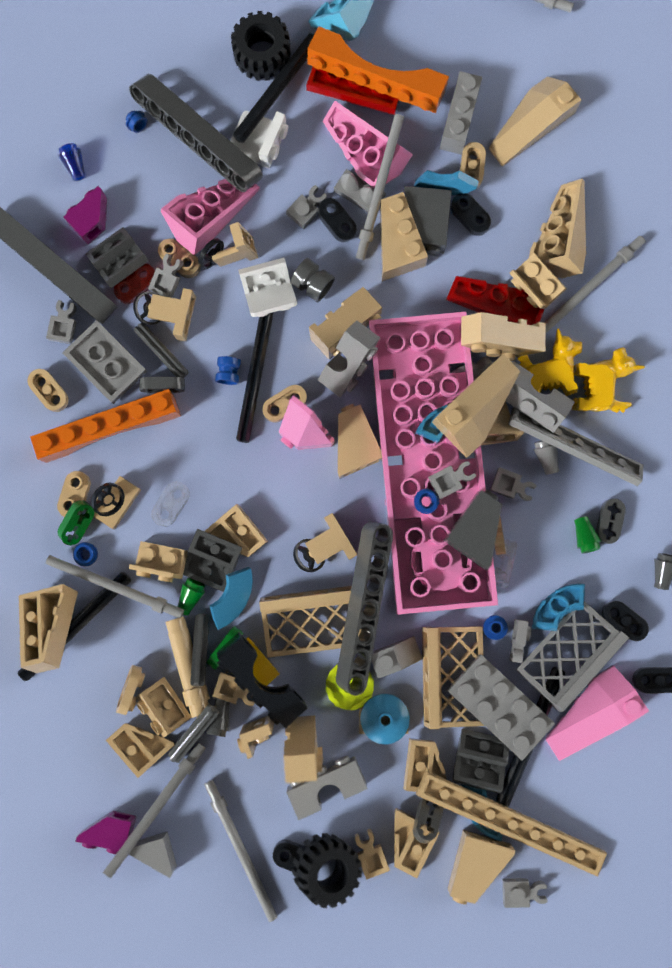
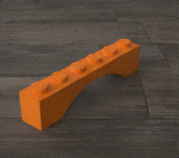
[307,26,449,113]
[30,389,181,463]

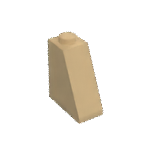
[338,404,382,479]
[447,830,515,904]

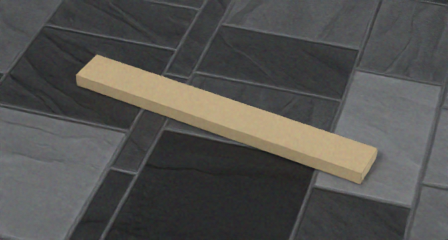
[416,770,607,877]

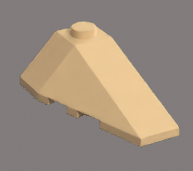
[489,76,581,167]
[529,179,586,278]
[432,354,520,458]

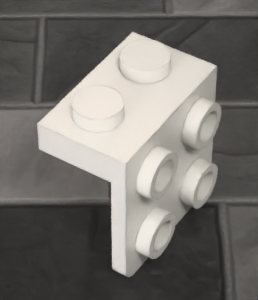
[230,111,289,169]
[239,258,297,317]

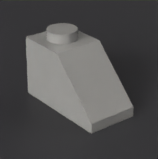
[371,636,422,679]

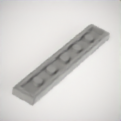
[508,407,644,486]

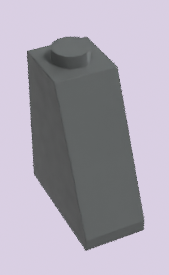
[403,186,451,255]
[443,489,502,570]

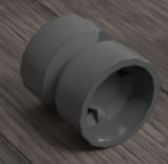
[290,258,335,302]

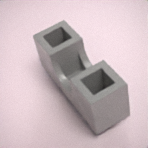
[440,71,482,155]
[318,321,380,397]
[506,361,575,433]
[286,755,367,821]

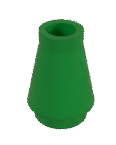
[574,516,601,554]
[177,578,205,616]

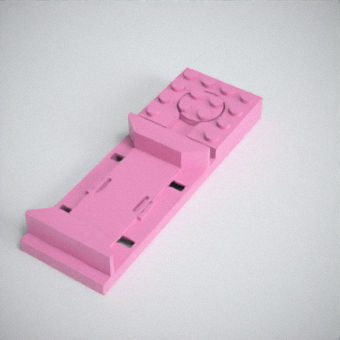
[369,312,498,615]

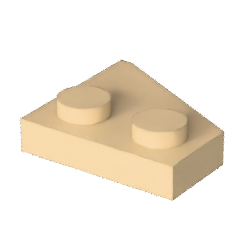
[205,504,268,557]
[106,723,175,778]
[403,738,446,792]
[394,808,440,879]

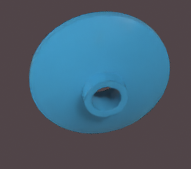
[360,694,410,744]

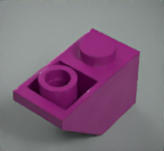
[63,186,107,245]
[75,811,137,854]

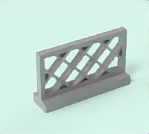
[516,601,629,712]

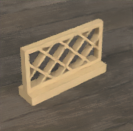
[259,586,362,658]
[422,626,484,729]

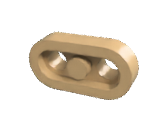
[460,142,486,188]
[158,238,201,278]
[27,369,69,412]
[262,385,307,423]
[57,471,91,517]
[116,665,145,715]

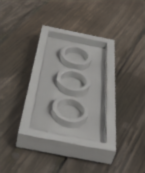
[447,654,555,761]

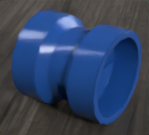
[215,356,241,385]

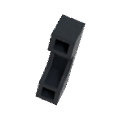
[217,632,308,729]

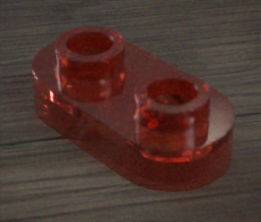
[114,263,155,304]

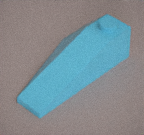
[308,0,374,41]

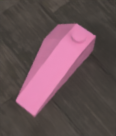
[323,101,413,188]
[161,179,260,256]
[279,395,335,450]
[545,665,649,761]

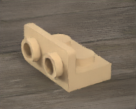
[510,253,567,309]
[129,541,188,583]
[136,677,192,738]
[237,716,274,759]

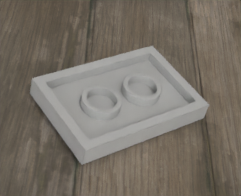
[62,320,147,404]

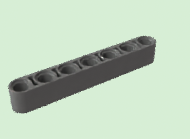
[129,74,262,192]
[0,207,117,324]
[336,521,393,696]

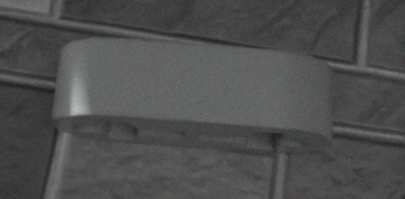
[140,377,185,393]
[596,499,625,544]
[413,798,443,843]

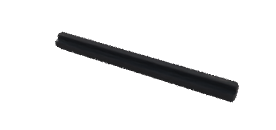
[233,33,314,143]
[236,312,274,443]
[18,572,131,681]
[496,667,566,807]

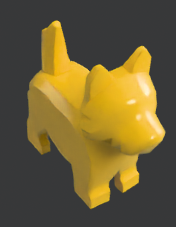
[517,328,583,396]
[572,347,645,413]

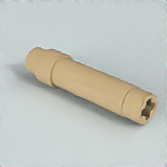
[165,617,210,718]

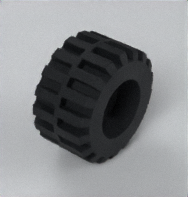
[231,11,291,81]
[292,833,362,908]

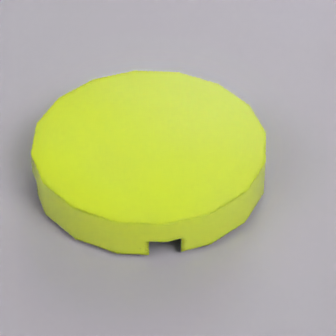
[326,664,374,710]

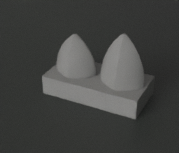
[334,169,385,212]

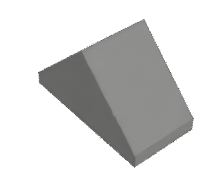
[129,831,177,878]

